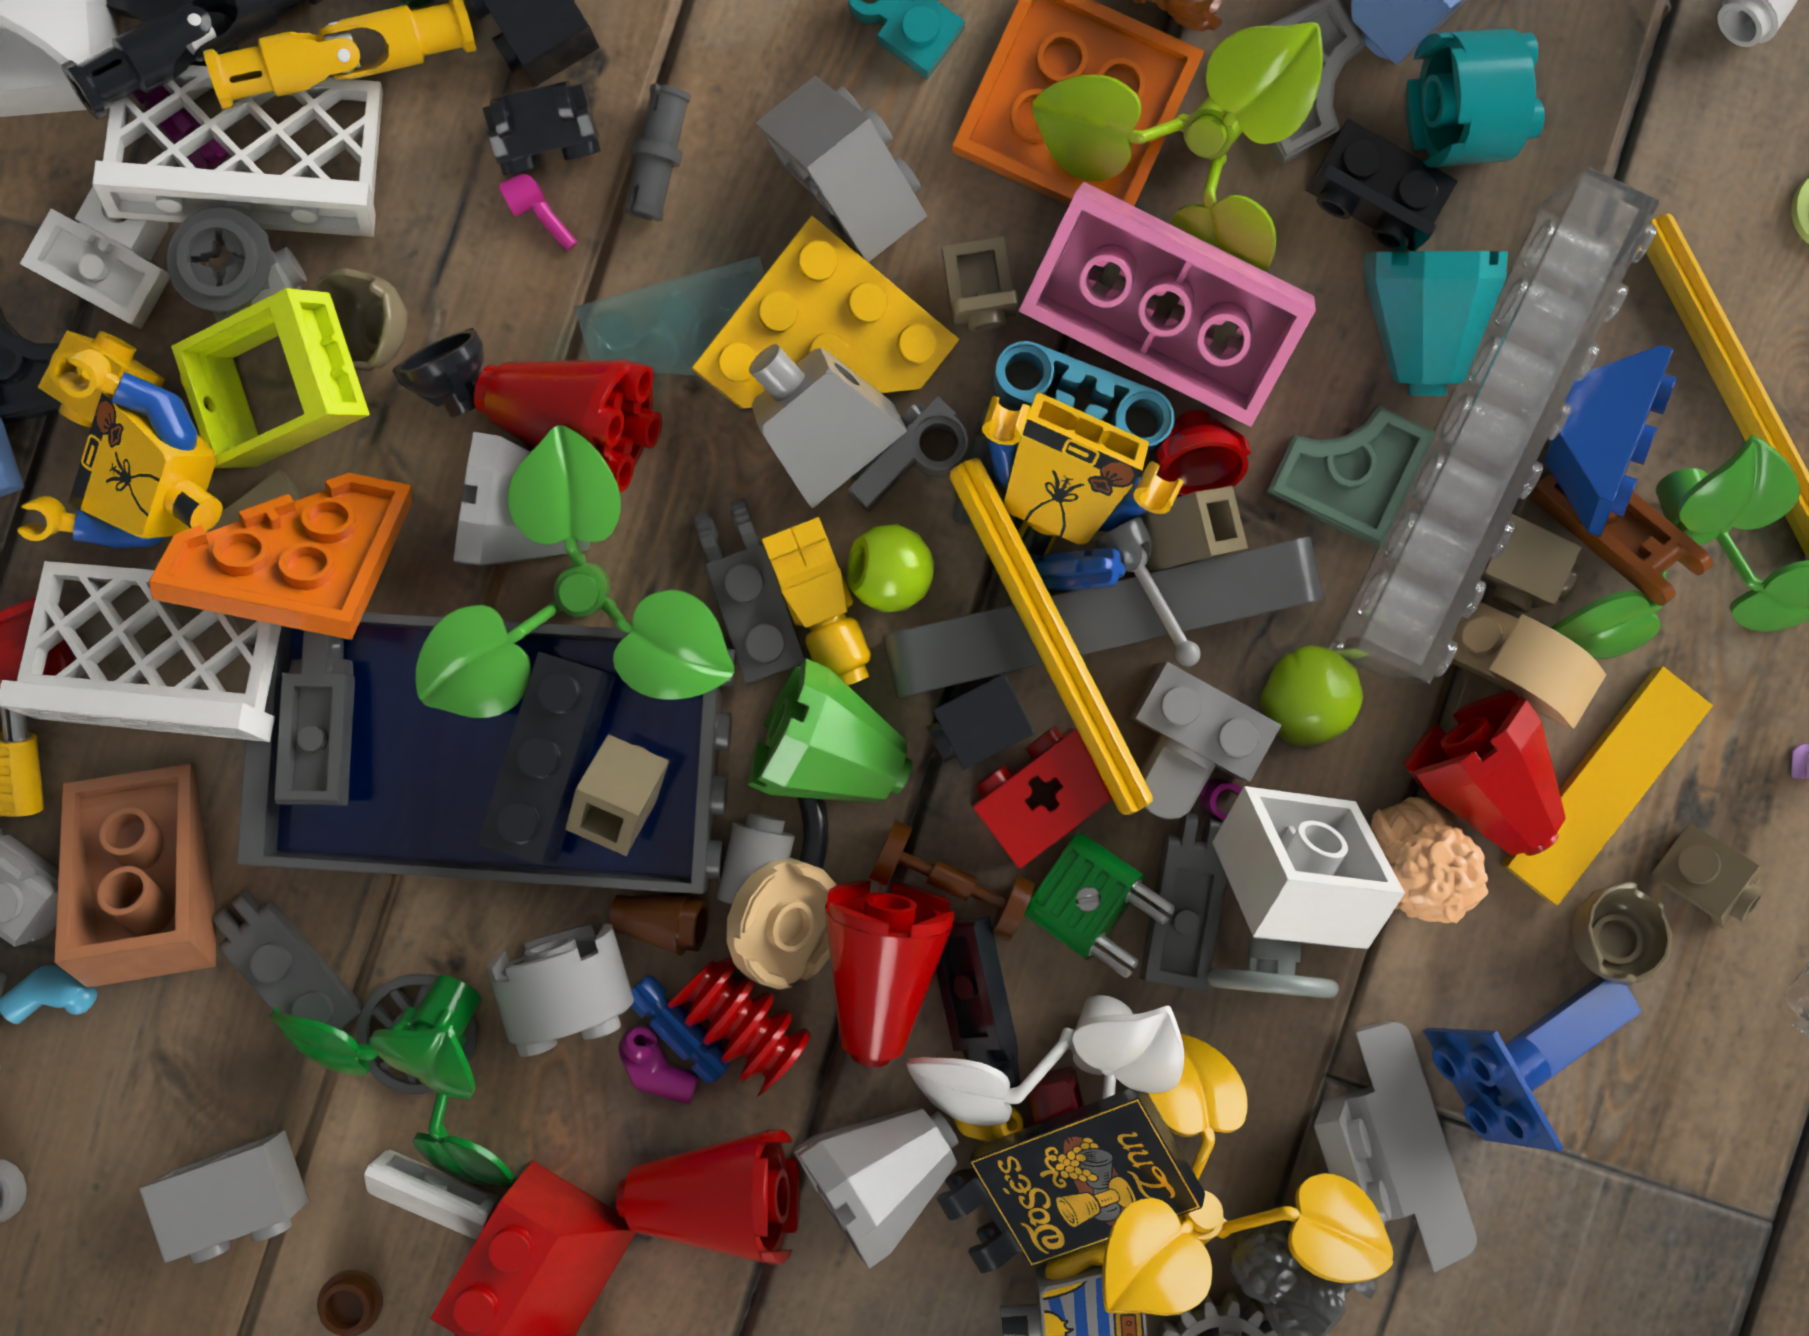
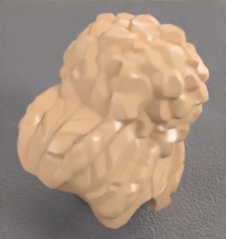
[1370,797,1488,924]

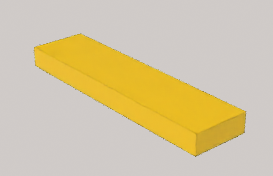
[1500,666,1714,906]

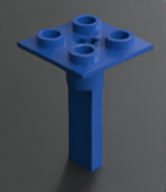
[1423,976,1642,1152]

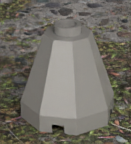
[453,431,603,567]
[793,1106,959,1268]

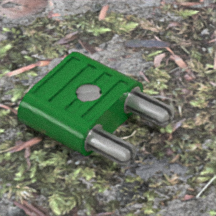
[1024,832,1175,978]

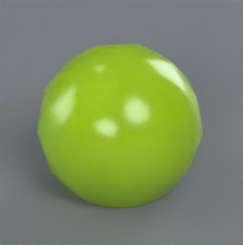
[847,524,935,613]

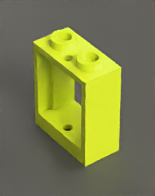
[171,288,370,468]

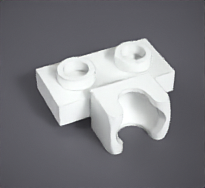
[20,186,170,330]

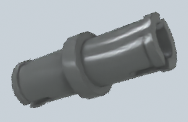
[622,84,691,221]

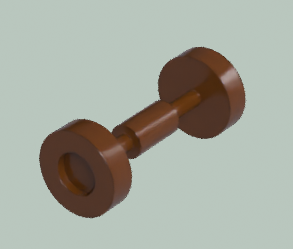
[869,820,1035,941]

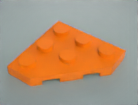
[149,472,412,640]

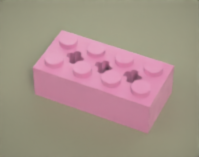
[1019,182,1316,427]

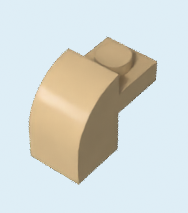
[1441,599,1606,729]

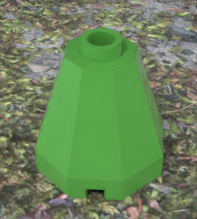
[747,658,912,803]

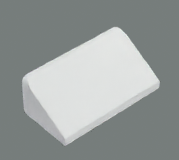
[364,1149,501,1240]

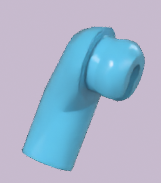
[0,964,98,1024]

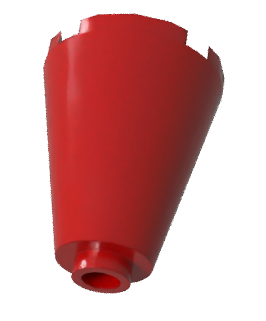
[825,881,954,1067]
[616,1129,800,1265]

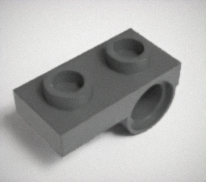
[848,396,968,513]

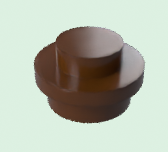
[317,1270,383,1336]

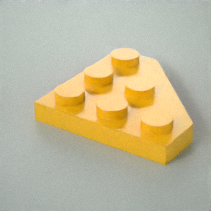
[690,215,960,409]

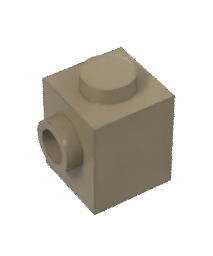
[1138,486,1248,573]
[1466,514,1582,613]
[565,734,669,856]

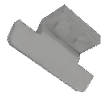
[1314,1020,1477,1273]

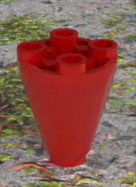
[474,360,662,492]

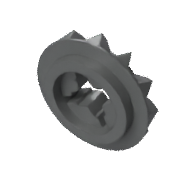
[167,207,276,314]

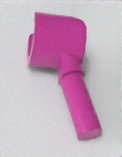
[499,174,578,252]

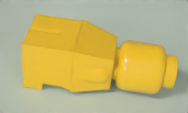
[762,517,871,686]

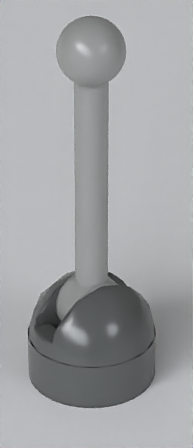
[1095,517,1201,667]

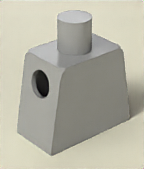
[749,344,907,508]

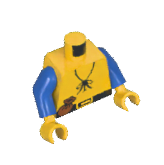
[18,349,223,549]
[982,391,1184,556]

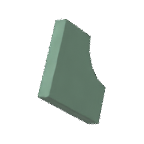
[1263,405,1436,548]

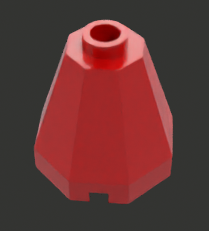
[1402,689,1566,856]

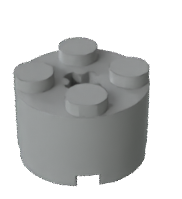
[486,923,634,1057]

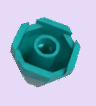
[1363,251,1508,396]

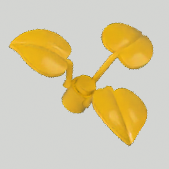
[1102,1033,1393,1316]

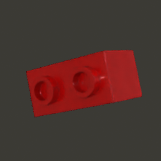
[970,726,1113,869]

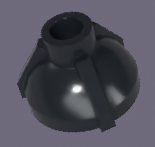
[392,328,484,417]

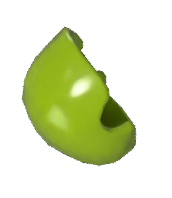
[1260,645,1363,748]

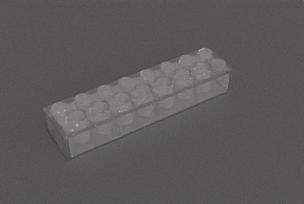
[1329,167,1660,684]

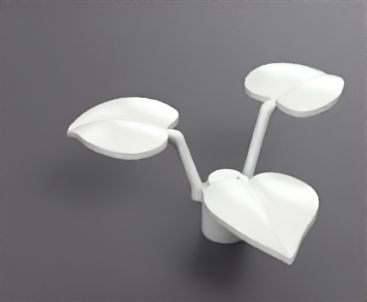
[906,995,1184,1126]

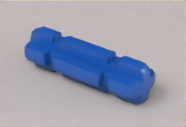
[1030,548,1125,592]
[630,975,732,1084]

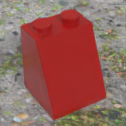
[430,1161,637,1336]

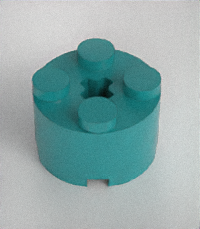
[1406,28,1545,168]

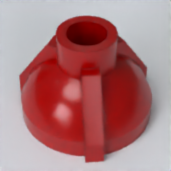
[1156,410,1251,497]

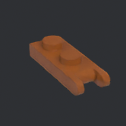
[1531,473,1713,606]

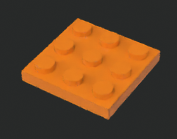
[952,0,1205,206]

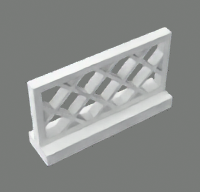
[93,65,383,237]
[0,561,281,742]

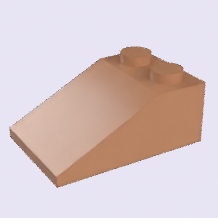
[54,763,216,988]

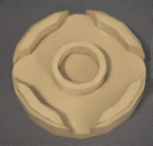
[727,858,837,990]

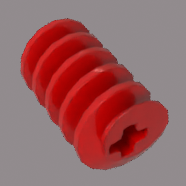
[666,956,810,1096]

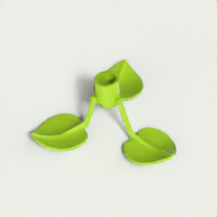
[1032,22,1323,272]

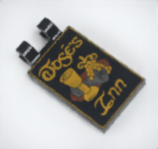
[937,1089,1206,1273]

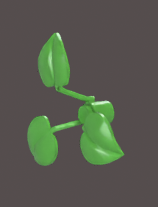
[415,425,735,718]
[1550,435,1809,659]

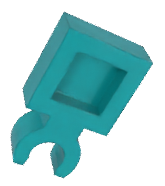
[848,0,965,80]

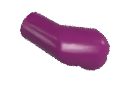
[618,1026,699,1105]

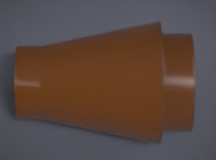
[609,893,708,956]

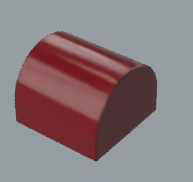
[1026,1066,1084,1125]

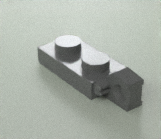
[274,630,355,806]

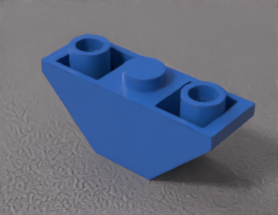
[1545,345,1677,537]

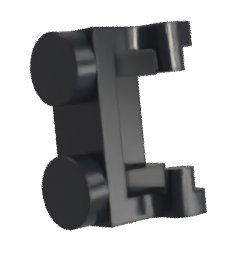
[482,80,601,175]

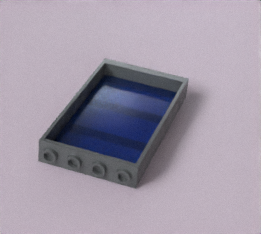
[237,612,736,894]

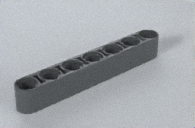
[883,537,1325,698]

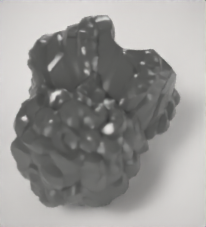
[1228,1206,1376,1336]

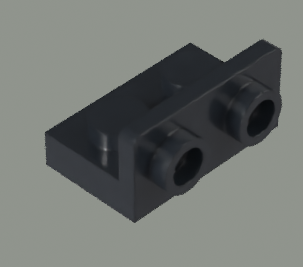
[1305,118,1458,251]

